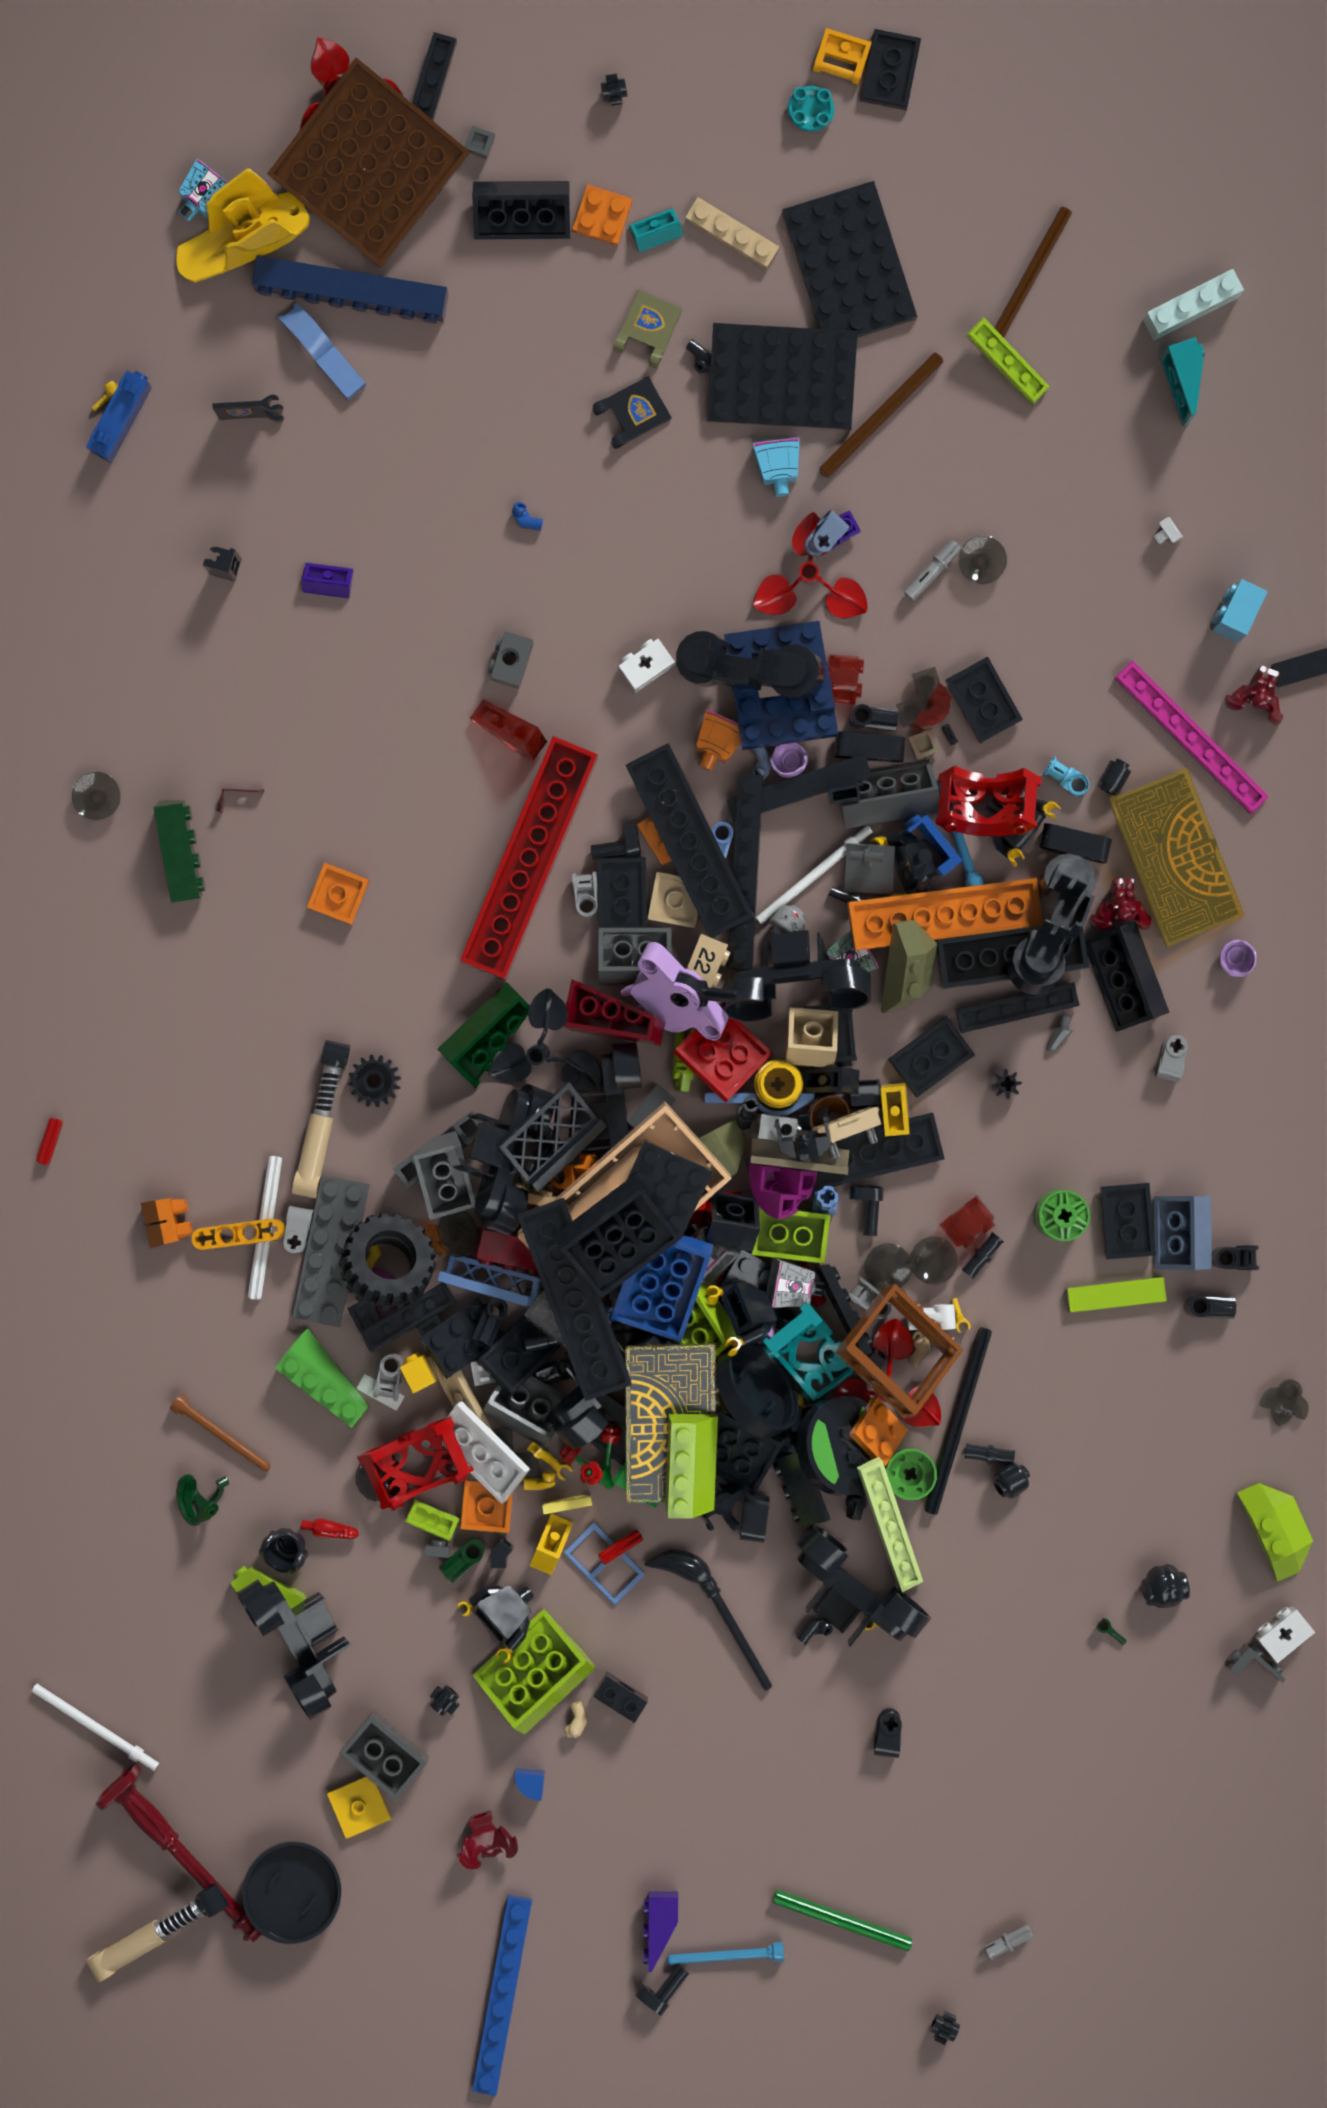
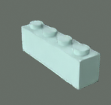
[1143,269,1244,341]

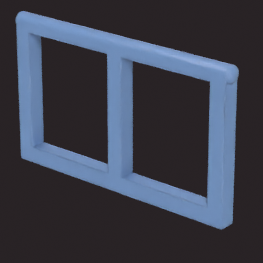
[563,1522,645,1605]

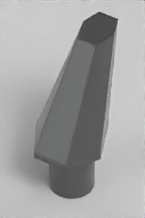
[1046,1016,1073,1051]

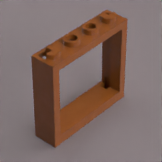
[835,1284,963,1418]

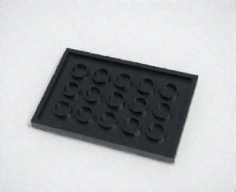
[782,181,918,338]
[707,323,858,430]

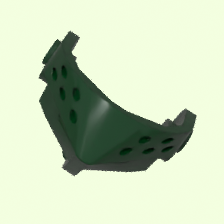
[176,1474,229,1526]

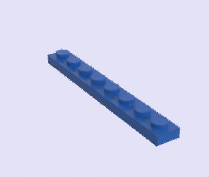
[472,1895,532,2096]

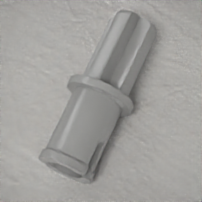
[984,1925,1033,1960]

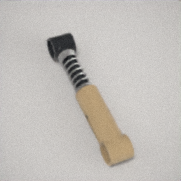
[292,1040,350,1199]
[85,1883,229,1983]

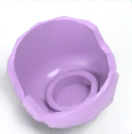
[770,743,808,778]
[1219,939,1257,977]

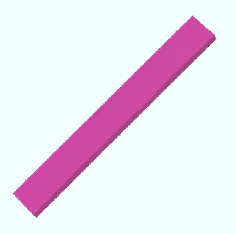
[1114,660,1269,815]

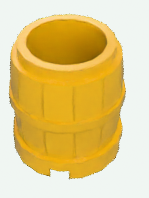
[753,1059,803,1109]

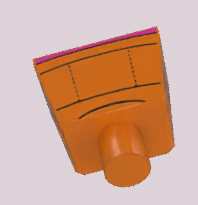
[696,709,741,771]

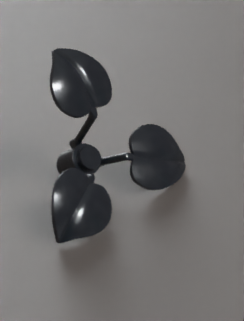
[488,988,602,1091]

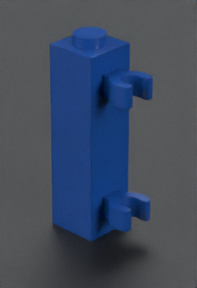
[86,371,152,463]

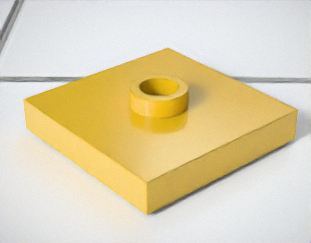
[327,1776,392,1839]

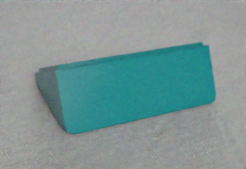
[629,208,683,252]

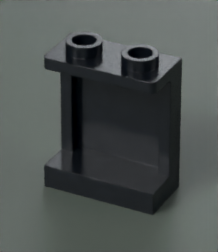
[803,1004,857,1068]

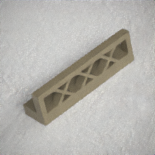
[750,1138,850,1175]

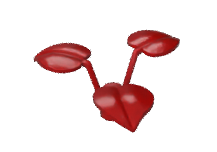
[299,38,403,131]
[753,512,868,618]
[834,1318,941,1427]

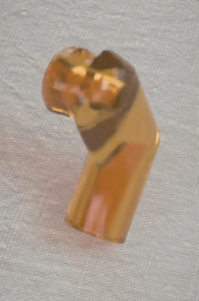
[424,1223,450,1258]

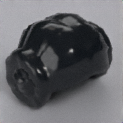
[259,1528,308,1574]
[1142,1564,1190,1608]

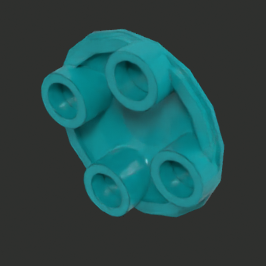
[787,85,835,132]

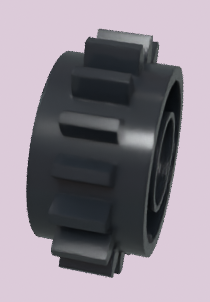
[348,1055,402,1107]

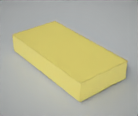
[542,1494,592,1514]

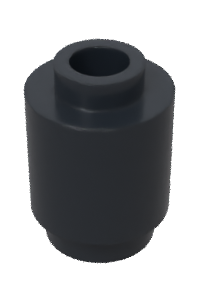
[1098,758,1131,796]

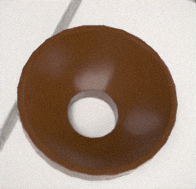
[807,1094,850,1130]

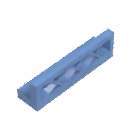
[438,1253,541,1307]

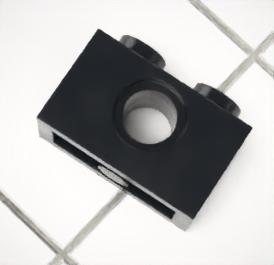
[802,1067,859,1095]
[593,1671,648,1723]

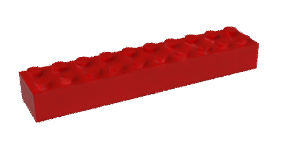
[460,736,598,980]

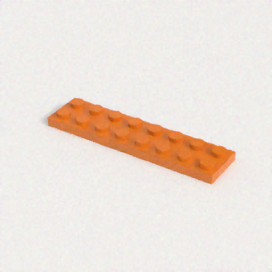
[847,878,1043,951]

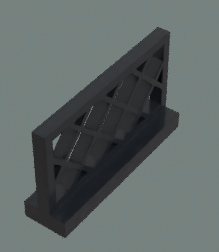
[497,1082,607,1192]

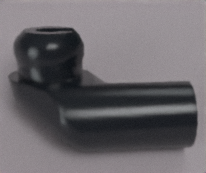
[685,339,711,373]
[797,1619,833,1645]

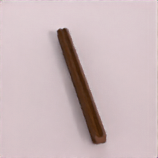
[994,207,1072,338]
[819,352,943,478]

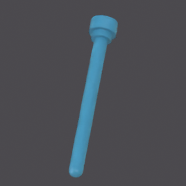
[936,779,985,887]
[667,1942,784,1965]

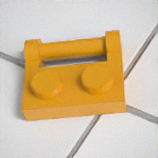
[813,28,872,86]

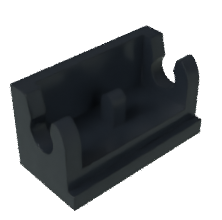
[203,547,242,582]

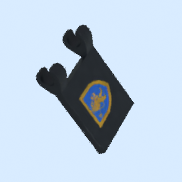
[592,376,672,449]
[212,395,284,422]

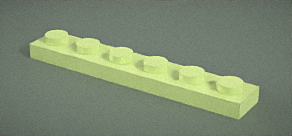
[857,1457,923,1592]

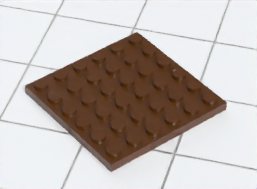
[267,57,471,268]

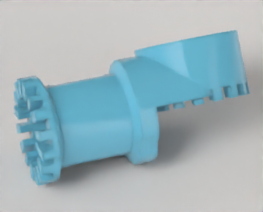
[1043,756,1089,797]

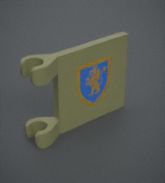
[614,290,682,368]

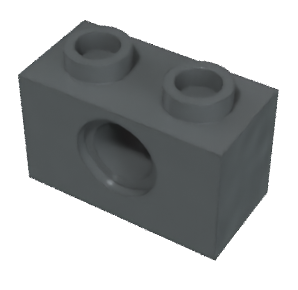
[488,631,534,689]

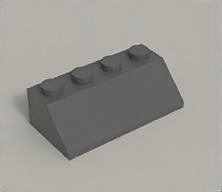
[839,760,940,829]

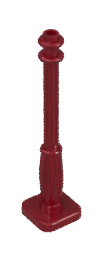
[95,1762,262,1942]

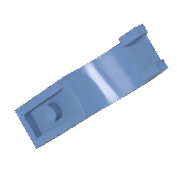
[278,302,366,400]
[704,1093,814,1116]

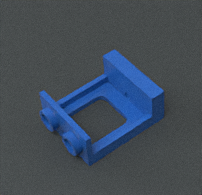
[902,814,963,877]

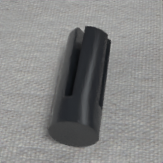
[941,724,958,746]

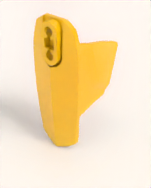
[176,169,310,283]

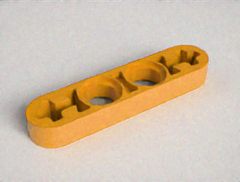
[191,1219,285,1250]

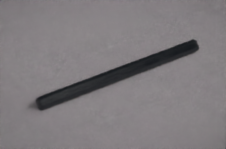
[925,1327,992,1515]

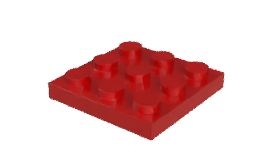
[673,1003,773,1103]

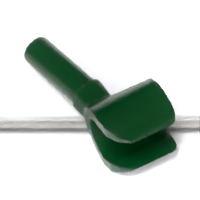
[1096,1618,1127,1645]

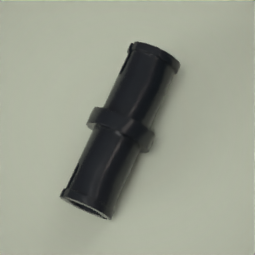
[736,1097,759,1130]
[962,1232,1004,1279]
[965,1443,1015,1464]

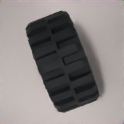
[339,1212,436,1311]

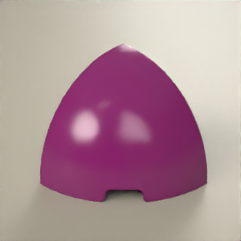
[749,1164,818,1219]

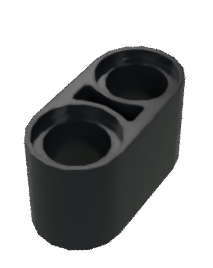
[740,1494,770,1543]

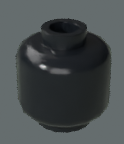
[993,1463,1030,1499]

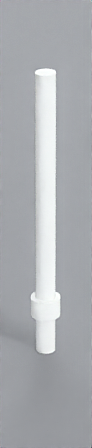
[756,825,873,925]
[31,1684,159,1771]

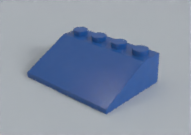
[611,1236,713,1342]

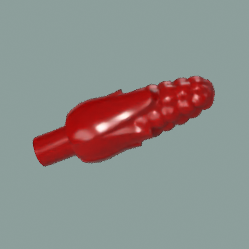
[300,1518,359,1539]

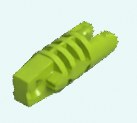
[672,1030,694,1092]

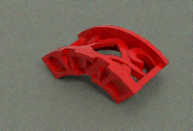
[935,766,1042,836]
[357,1417,474,1511]

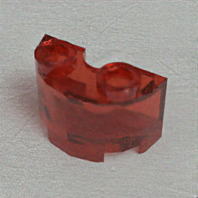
[829,654,864,704]
[911,682,951,731]
[939,1195,995,1248]

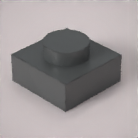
[464,126,495,159]
[424,1540,451,1558]

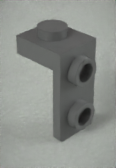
[1226,1643,1286,1683]

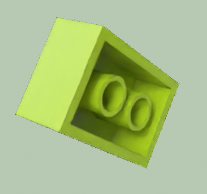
[751,1206,830,1264]

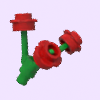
[559,1423,623,1490]

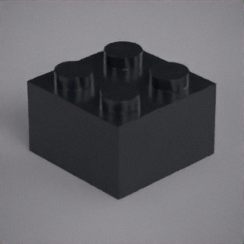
[704,1191,760,1252]

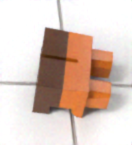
[141,1198,193,1248]

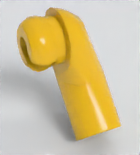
[524,1471,557,1490]

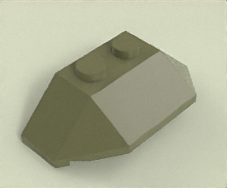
[881,920,938,1013]
[699,1120,747,1176]

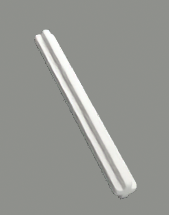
[248,1156,282,1300]

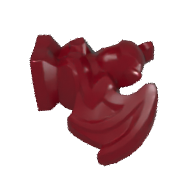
[1225,666,1283,725]
[1090,878,1152,930]
[457,1810,518,1870]

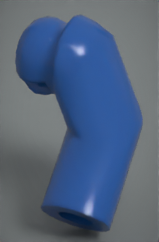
[512,502,543,531]

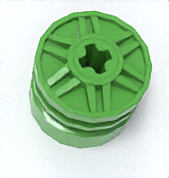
[1034,1190,1090,1241]
[885,1448,937,1500]

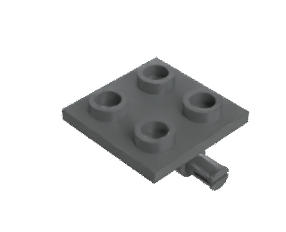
[844,843,896,895]

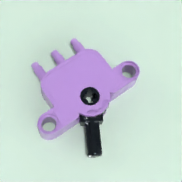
[621,942,739,1040]

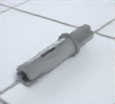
[904,540,961,602]

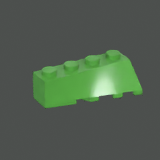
[275,1328,369,1428]

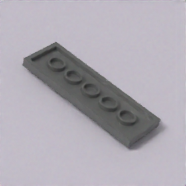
[292,1175,370,1327]

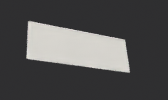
[357,1374,405,1411]

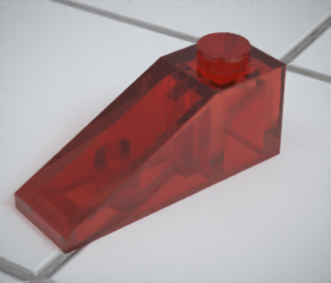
[470,699,547,761]

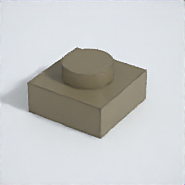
[908,729,940,761]

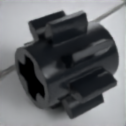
[600,73,627,106]
[991,1069,1022,1099]
[430,1685,460,1716]
[930,2011,960,2045]

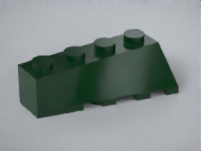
[153,800,205,903]
[437,982,530,1088]

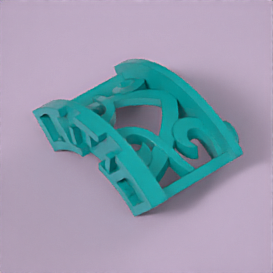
[762,1302,856,1403]

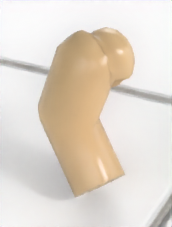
[908,1331,930,1368]
[565,1701,587,1738]

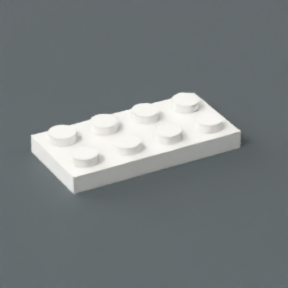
[443,1401,530,1504]

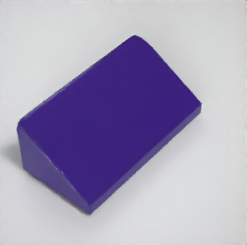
[302,563,353,598]

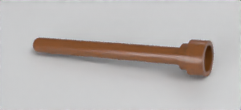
[169,1393,271,1471]

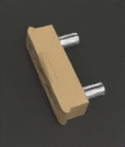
[812,1107,881,1159]

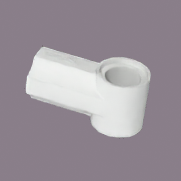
[907,1304,956,1330]

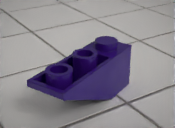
[643,1892,678,1972]

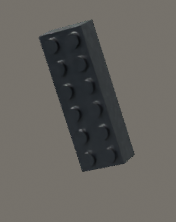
[936,925,1089,990]

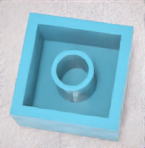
[1211,579,1268,643]

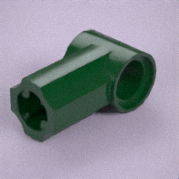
[439,1537,485,1583]

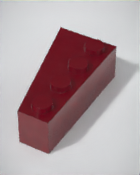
[563,979,666,1046]
[468,1226,539,1276]

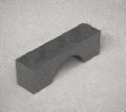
[393,1111,481,1189]

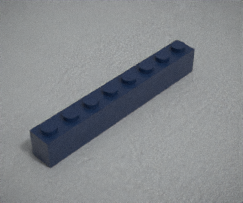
[252,255,449,324]

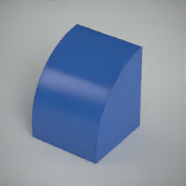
[515,1768,545,1801]

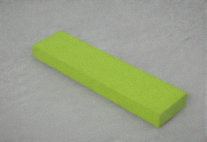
[965,317,1050,405]
[1066,1277,1167,1312]

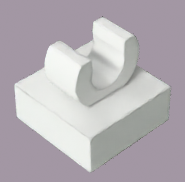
[1154,517,1183,544]
[471,1360,496,1386]

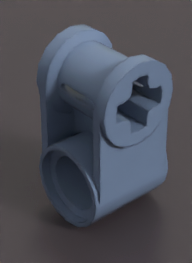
[804,510,849,557]

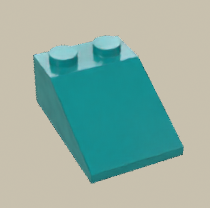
[1160,337,1205,427]

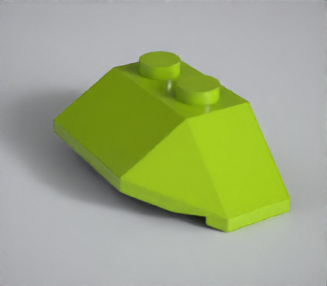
[1236,1483,1313,1582]

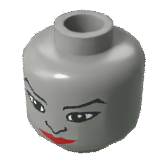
[770,905,806,934]

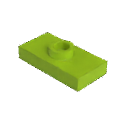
[405,1499,460,1541]

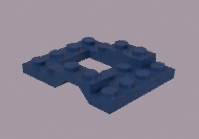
[724,621,838,750]

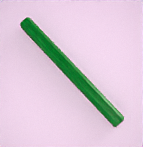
[773,1890,912,1952]

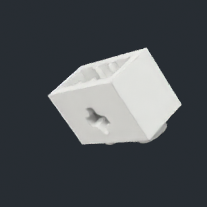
[619,639,675,693]
[1254,1606,1315,1663]

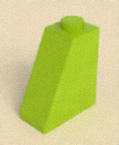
[230,1565,307,1608]

